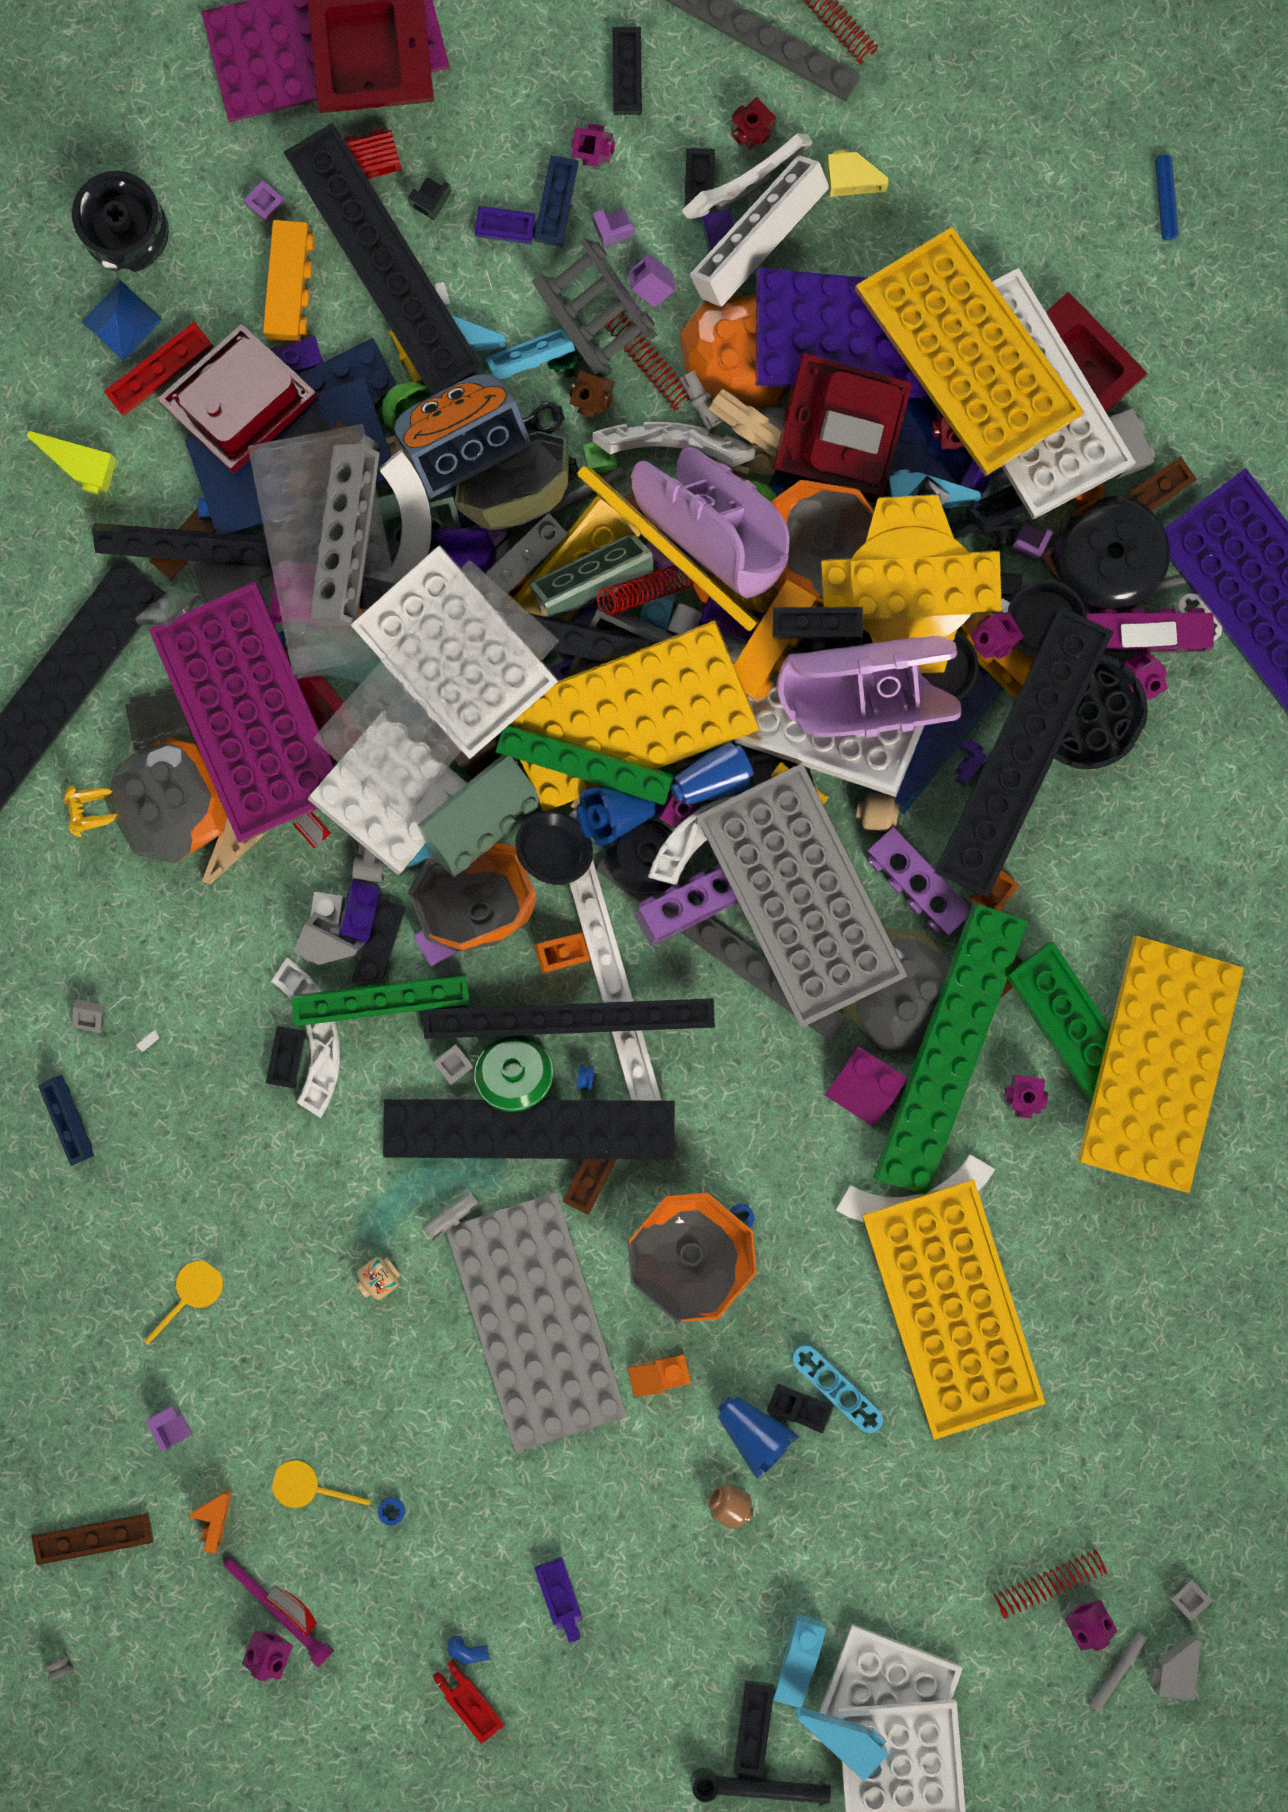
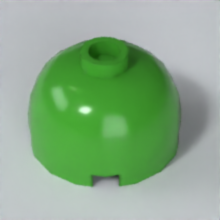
[382,381,431,435]

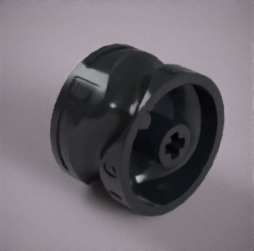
[72,171,169,272]

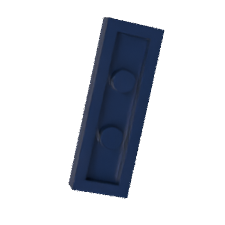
[534,155,579,247]
[38,1075,95,1166]

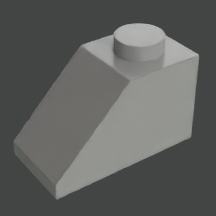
[293,912,365,965]
[1150,1634,1201,1701]

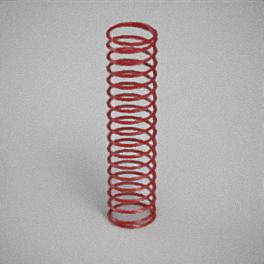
[804,0,878,64]
[605,311,690,410]
[597,565,694,615]
[993,1549,1107,1619]

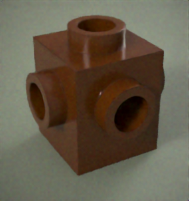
[569,370,615,418]

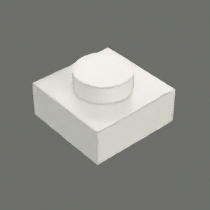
[310,892,344,924]

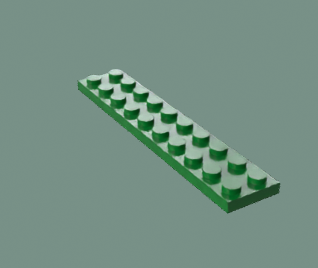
[873,902,1028,1194]

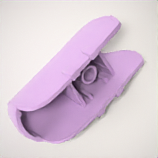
[631,446,790,598]
[777,636,961,738]

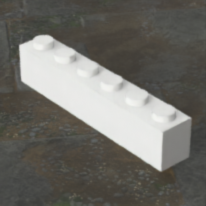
[689,155,830,307]

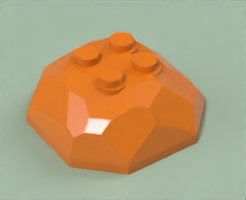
[679,294,790,409]

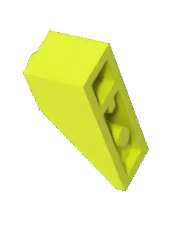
[27,431,117,495]

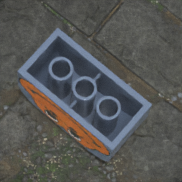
[395,374,532,499]

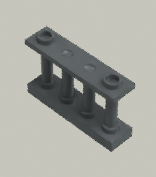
[532,238,657,378]
[467,513,568,605]

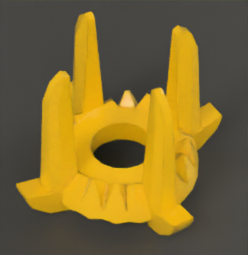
[63,785,117,837]

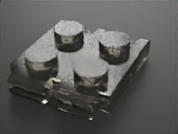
[125,685,192,751]

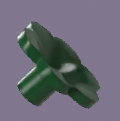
[547,350,583,378]

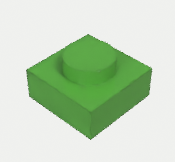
[582,442,617,473]

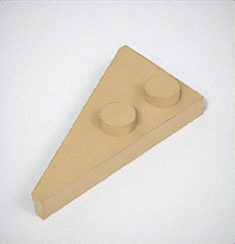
[202,817,270,885]

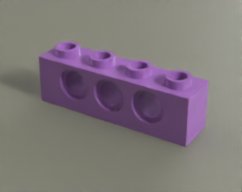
[866,827,971,936]
[634,864,739,946]

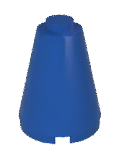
[670,740,756,805]
[577,787,660,846]
[718,1396,799,1479]

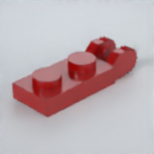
[432,1660,505,1744]

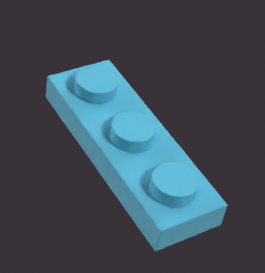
[485,328,575,379]

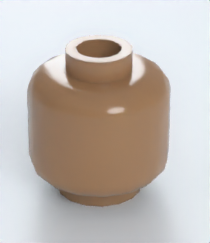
[708,1484,753,1529]

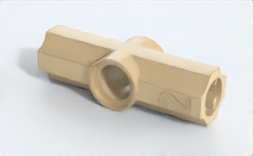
[709,389,781,458]

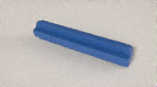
[1155,155,1179,240]

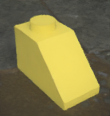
[826,149,888,197]

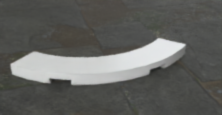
[681,133,813,219]
[593,422,755,468]
[379,449,431,584]
[648,795,737,885]
[271,957,340,1118]
[835,1154,995,1222]

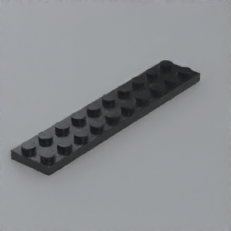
[284,122,483,396]
[0,558,167,812]
[934,606,1114,898]
[383,1099,675,1160]

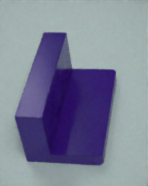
[432,527,497,574]

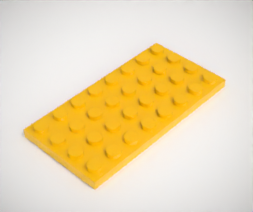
[855,227,1084,476]
[510,620,760,811]
[1077,936,1244,1193]
[862,1179,1046,1440]

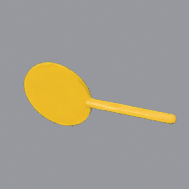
[145,1261,223,1344]
[272,1460,371,1508]

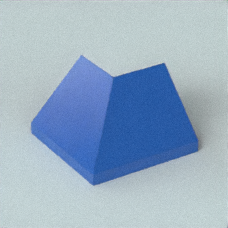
[81,281,162,361]

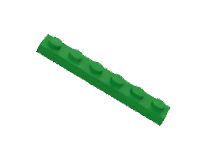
[496,724,673,805]
[291,973,470,1026]

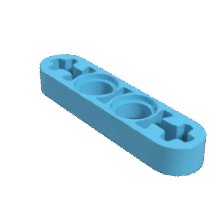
[792,1344,883,1433]

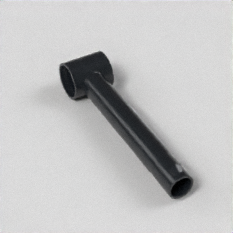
[690,1768,831,1806]

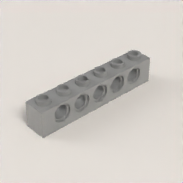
[310,444,380,626]

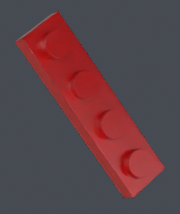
[103,321,214,416]

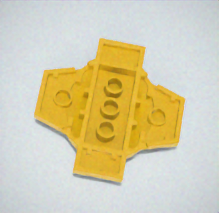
[821,494,1002,673]

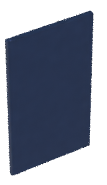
[185,378,392,534]

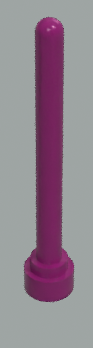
[224,1557,334,1668]

